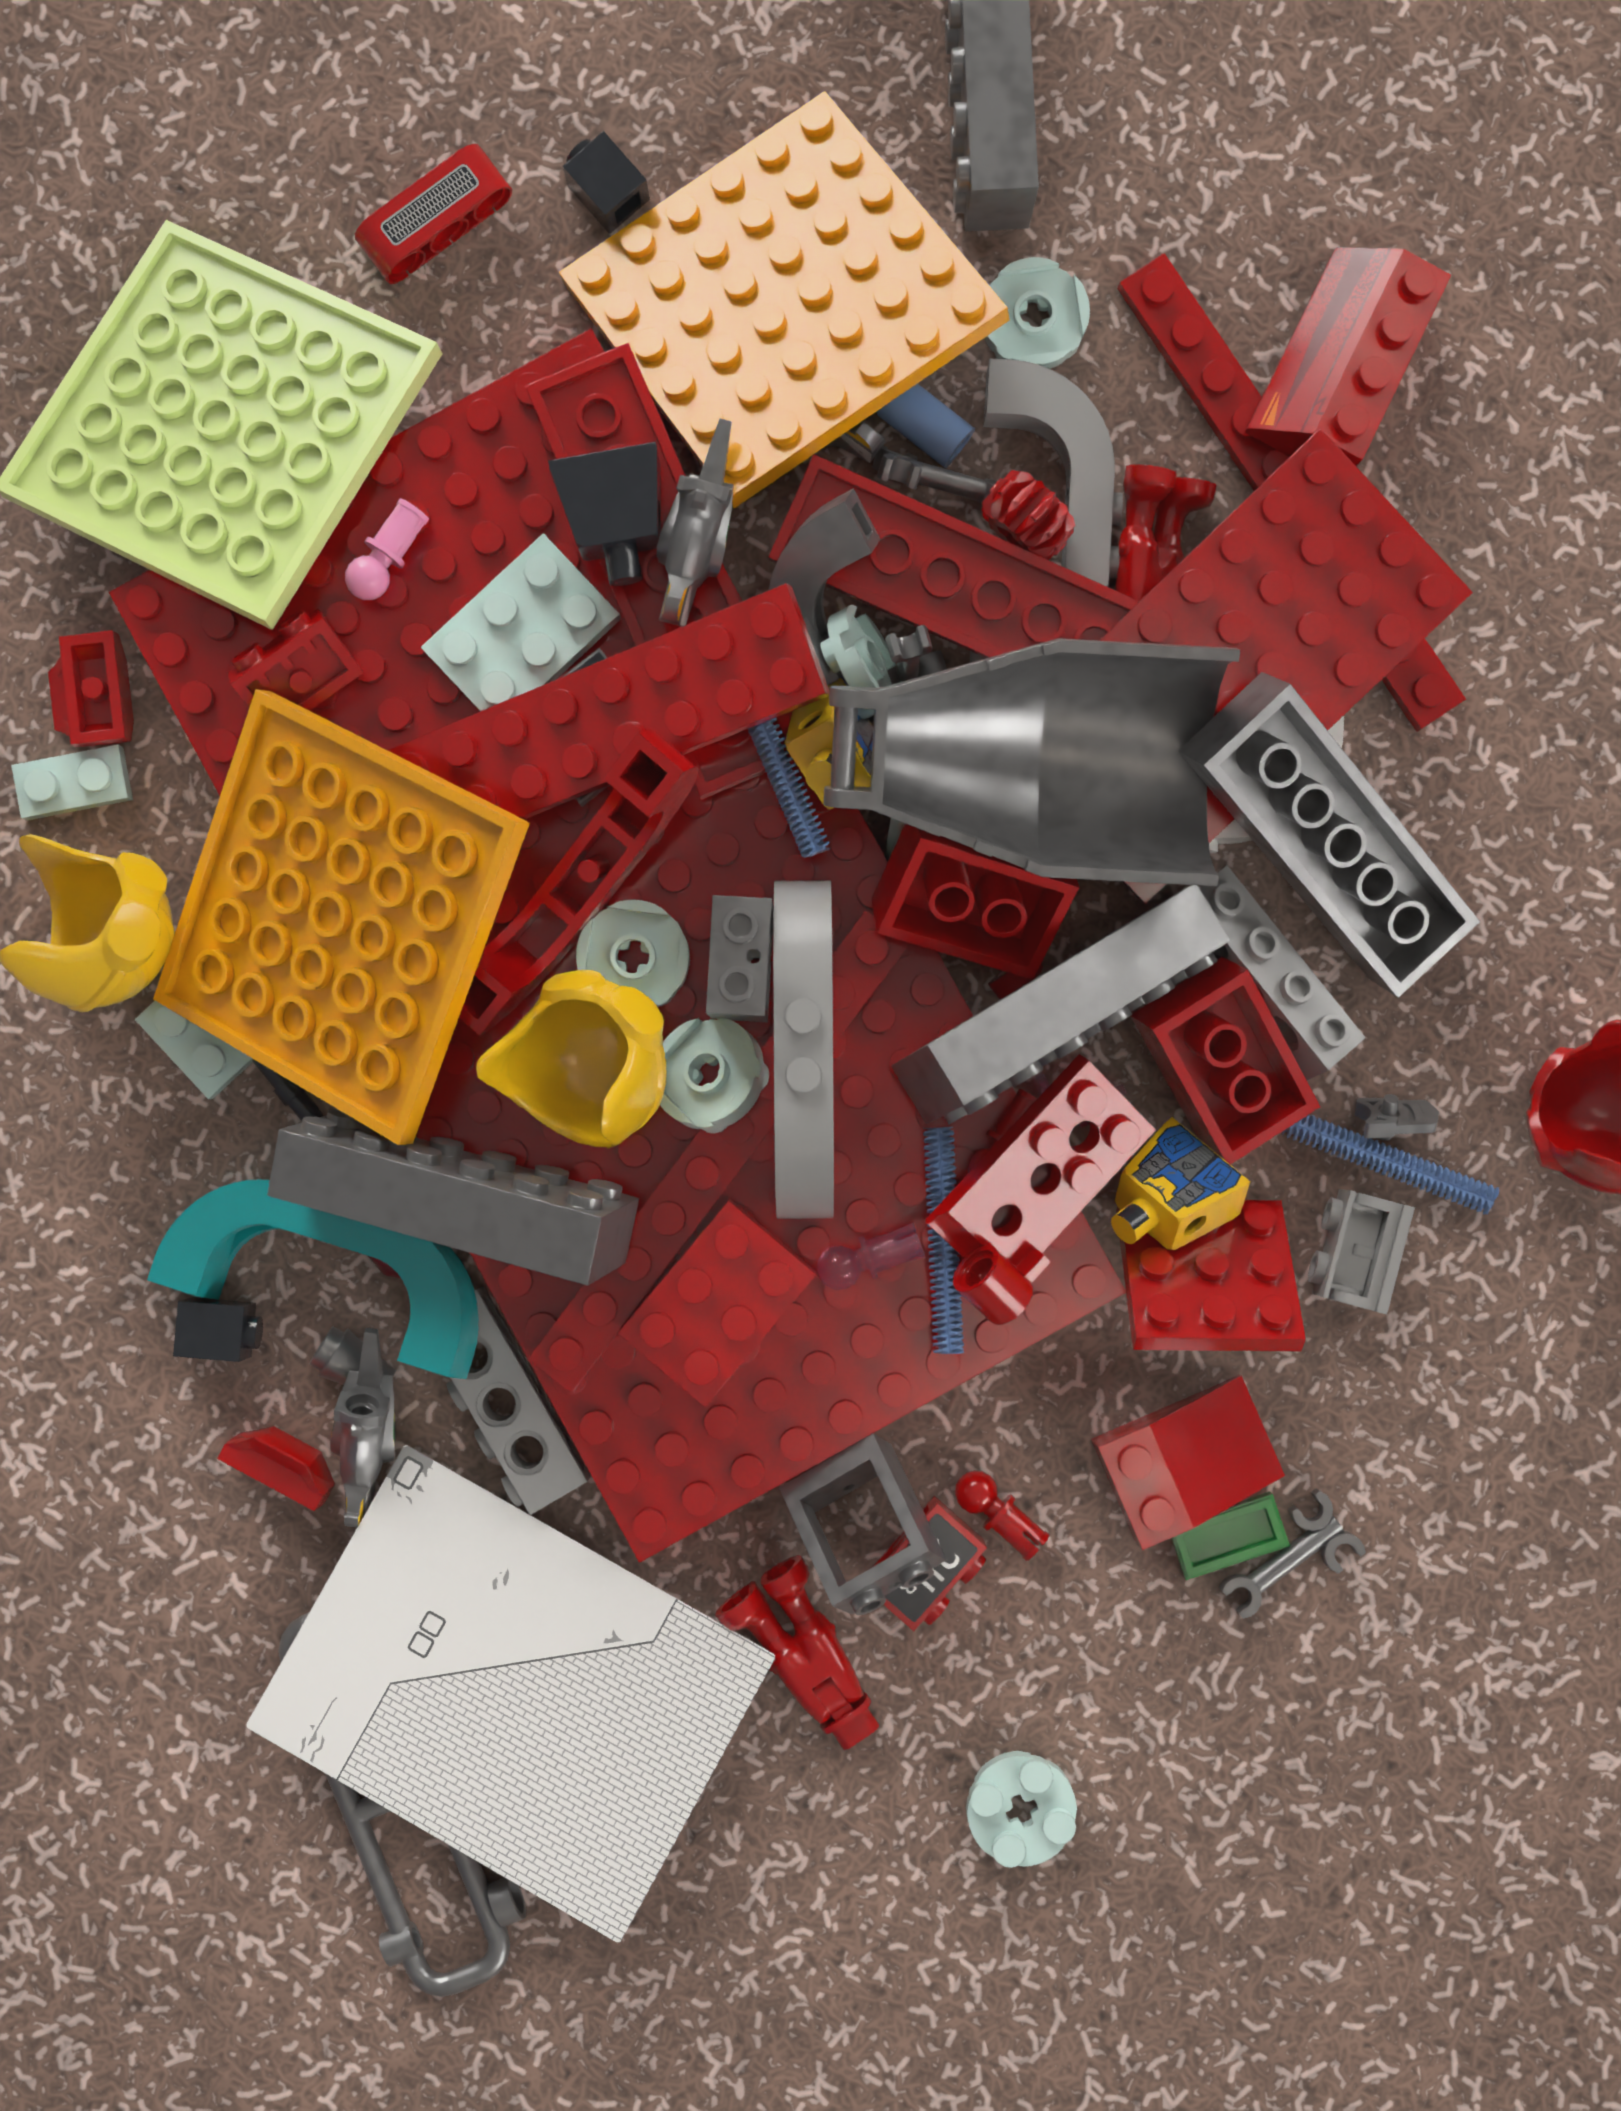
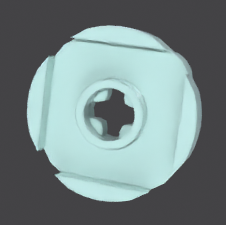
[984,257,1090,369]
[820,605,900,719]
[576,900,690,1007]
[660,1018,769,1134]
[966,1751,1077,1868]

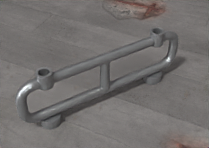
[278,1612,526,1997]

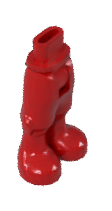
[1115,464,1217,601]
[715,1555,879,1750]

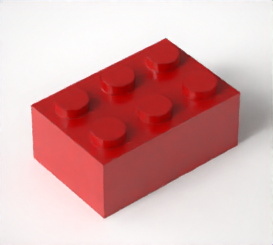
[871,823,1080,980]
[1130,957,1320,1165]
[617,1199,816,1407]

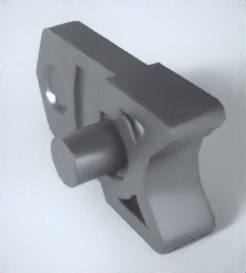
[1355,1094,1439,1141]

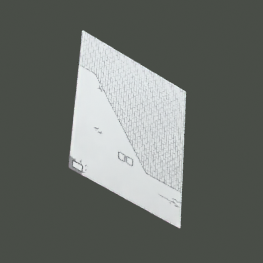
[247,1445,775,1942]

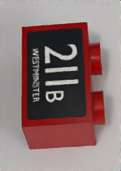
[871,1495,987,1632]

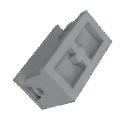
[1308,1189,1415,1315]

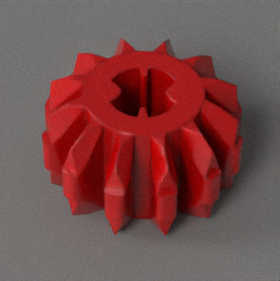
[981,470,1076,560]

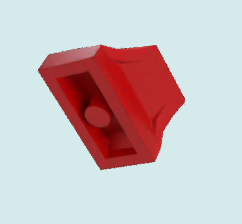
[48,630,134,747]
[217,1426,335,1511]

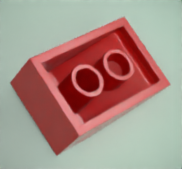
[1091,1375,1285,1550]

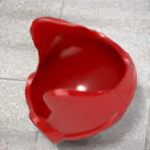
[1526,1019,1621,1195]

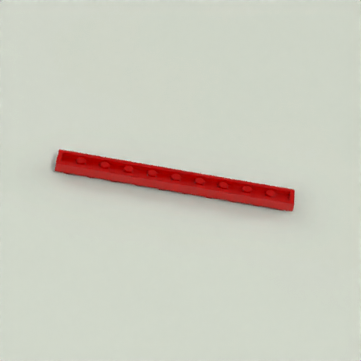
[1117,253,1466,732]
[527,909,911,1393]

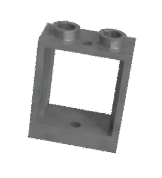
[706,895,774,1022]
[779,1433,947,1615]

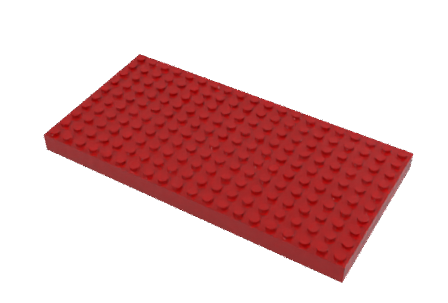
[108,328,1126,1563]

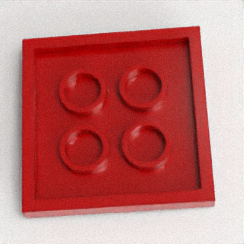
[1116,1200,1306,1352]

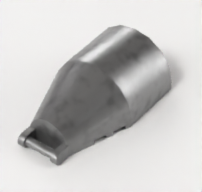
[824,638,1240,886]

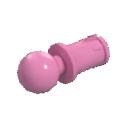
[345,498,429,600]

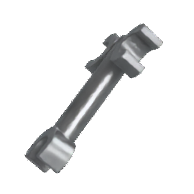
[872,446,997,503]
[885,625,947,685]
[1219,1488,1366,1619]

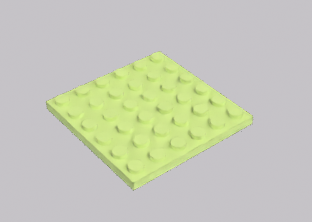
[0,220,442,630]

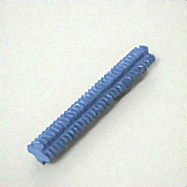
[748,718,830,858]
[1282,1115,1499,1215]
[923,1127,964,1354]

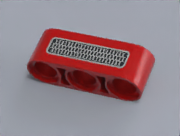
[354,144,513,284]

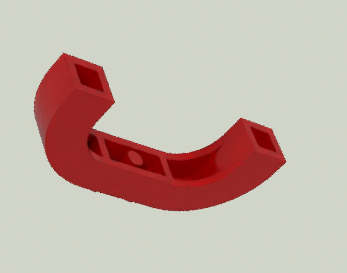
[459,728,699,1036]

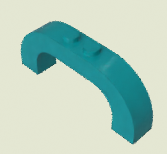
[147,1179,479,1379]

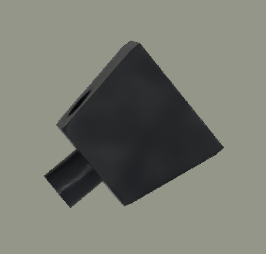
[548,442,661,586]

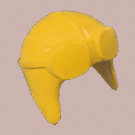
[0,834,175,1013]
[476,970,666,1148]

